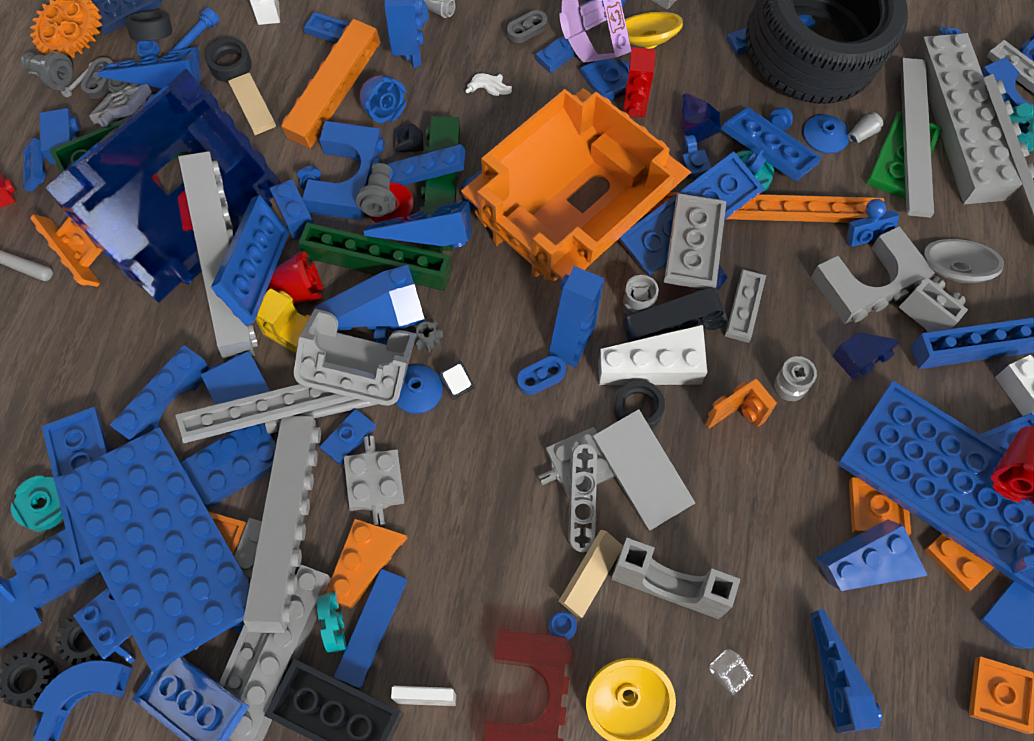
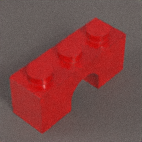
[623,47,656,118]

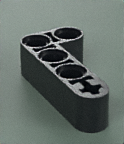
[622,288,728,342]

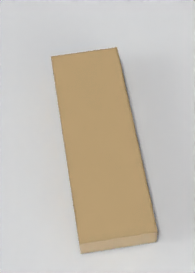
[228,73,276,135]
[559,530,623,618]

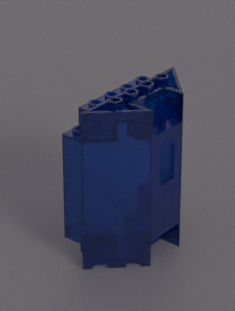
[45,68,281,303]

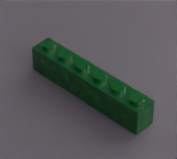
[420,116,461,251]
[299,222,452,291]

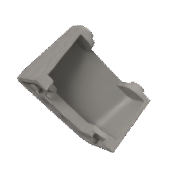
[294,309,416,406]

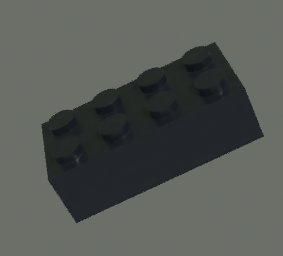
[264,659,404,741]

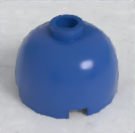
[359,75,406,124]

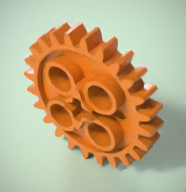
[30,0,102,58]

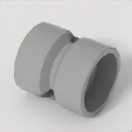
[622,275,659,316]
[774,356,817,401]

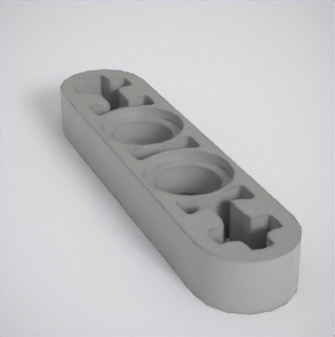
[568,444,597,552]

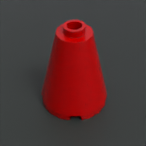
[265,251,324,303]
[991,426,1034,504]

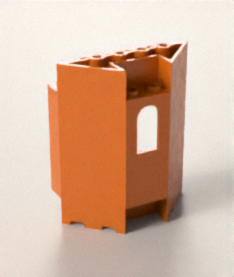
[461,88,691,281]

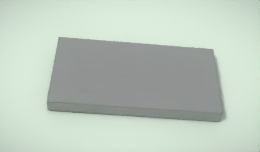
[664,193,726,289]
[592,409,695,531]

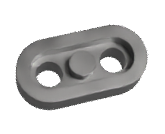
[507,10,547,43]
[81,57,113,99]

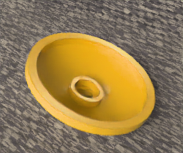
[625,12,683,49]
[586,658,676,741]

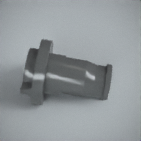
[20,52,73,91]
[356,163,396,217]

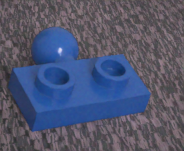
[847,199,899,247]

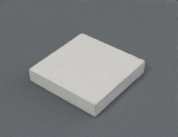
[391,686,457,706]

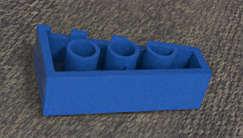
[548,266,604,368]

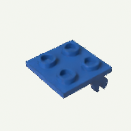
[0,575,43,649]
[73,588,136,664]

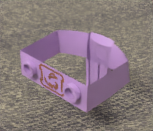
[559,0,631,62]

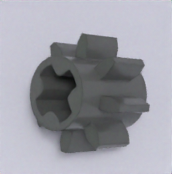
[413,319,443,353]

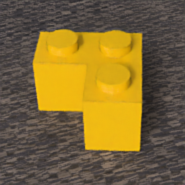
[255,288,310,354]

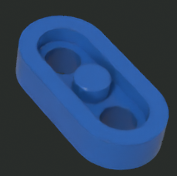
[517,356,566,395]

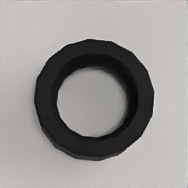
[125,10,173,41]
[205,38,252,83]
[614,380,665,430]

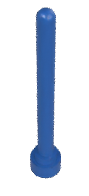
[166,7,220,55]

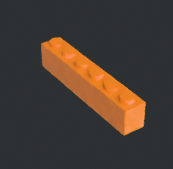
[281,19,381,149]

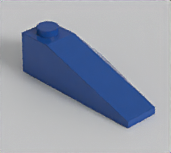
[97,47,201,92]
[364,200,472,248]
[314,265,425,330]
[810,609,882,733]

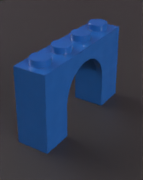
[302,121,385,221]

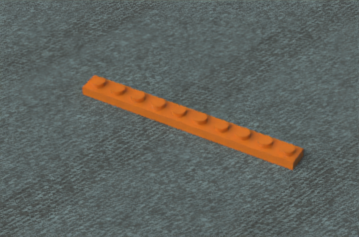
[643,192,884,223]

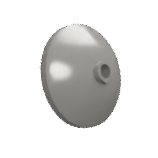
[923,239,1004,283]

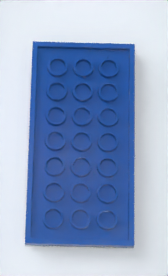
[838,381,1034,593]
[54,427,250,673]

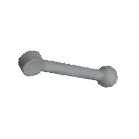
[61,62,93,97]

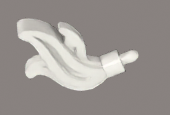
[465,73,512,96]

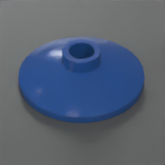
[803,114,850,154]
[395,365,443,414]

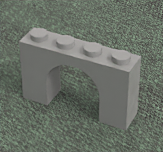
[811,226,935,324]
[611,538,740,619]

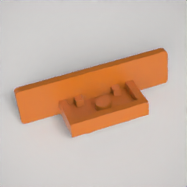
[30,214,103,287]

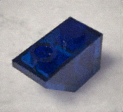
[682,93,721,143]
[832,333,899,379]

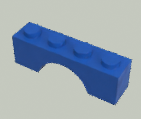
[982,57,1033,134]
[110,345,209,442]

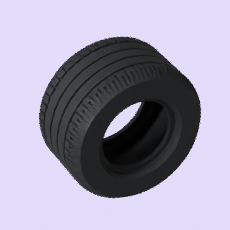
[746,0,908,104]

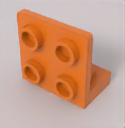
[705,379,777,429]

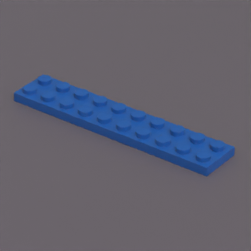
[11,423,276,610]

